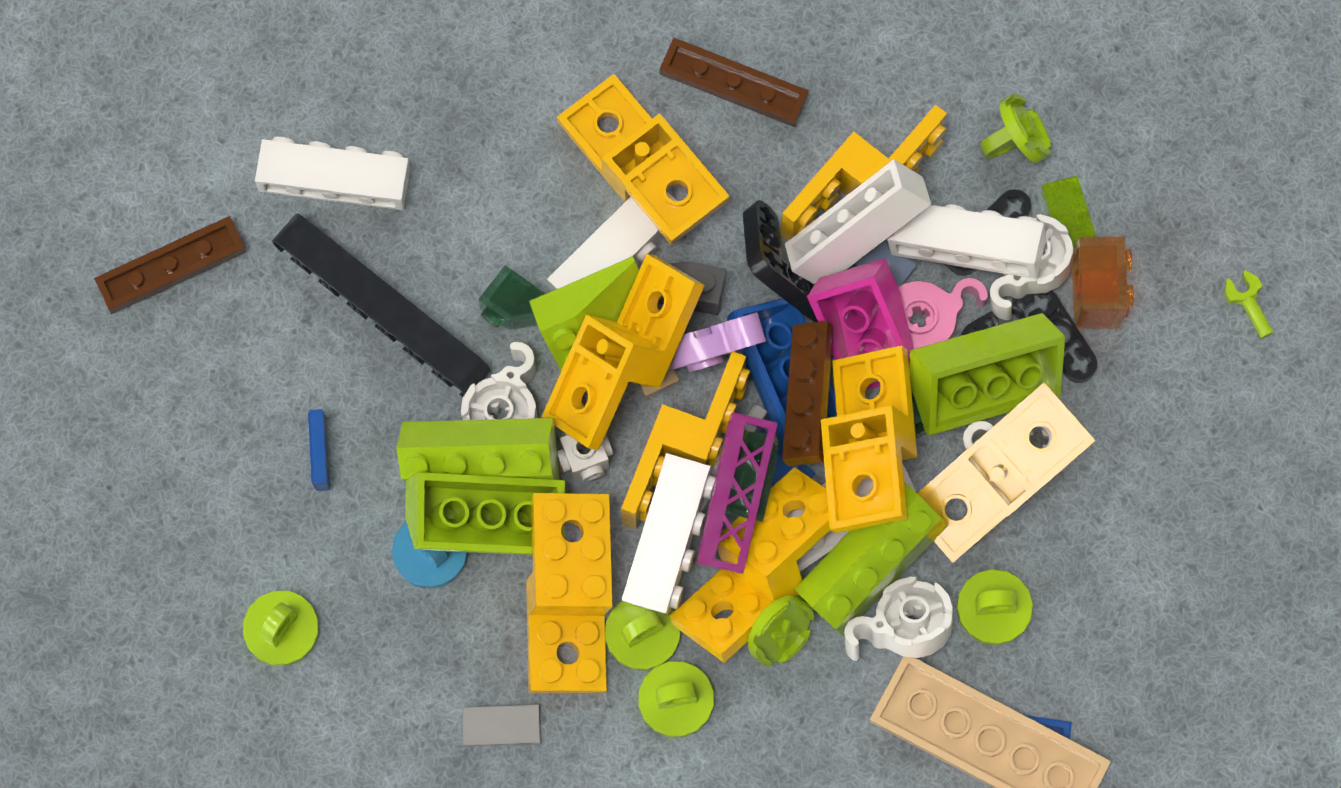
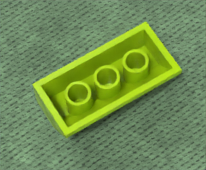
[909,313,1065,436]
[396,418,560,484]
[405,472,565,555]
[794,482,948,636]

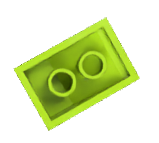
[529,256,639,371]

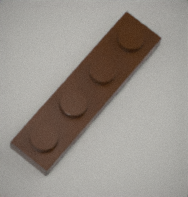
[659,37,809,127]
[94,216,246,314]
[782,320,833,466]

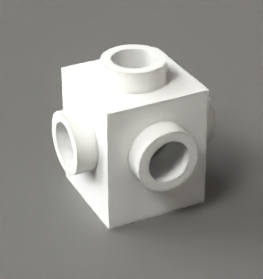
[557,433,613,482]

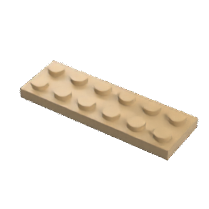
[869,657,1111,788]

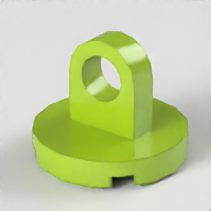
[979,93,1052,163]
[956,569,1033,646]
[243,591,319,667]
[747,595,814,667]
[605,601,680,671]
[638,661,714,738]

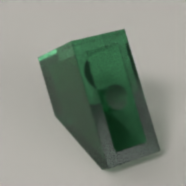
[478,265,545,330]
[725,430,779,522]

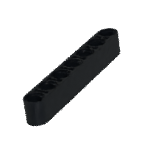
[272,213,491,397]

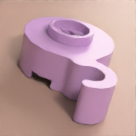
[668,312,766,373]

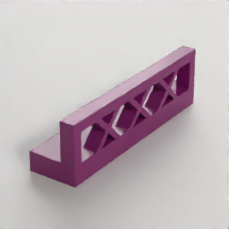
[696,412,778,574]

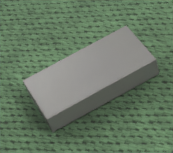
[462,705,540,747]

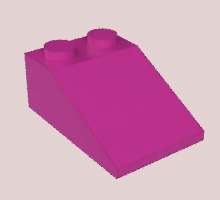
[807,258,914,390]

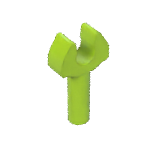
[1224,270,1274,339]

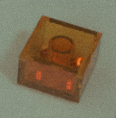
[1071,237,1134,329]

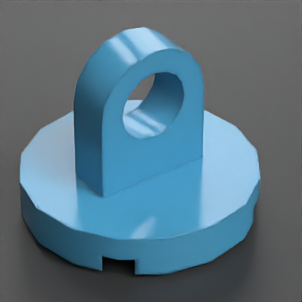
[392,522,468,588]

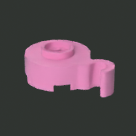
[898,278,988,349]

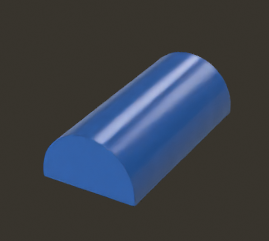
[727,298,837,450]

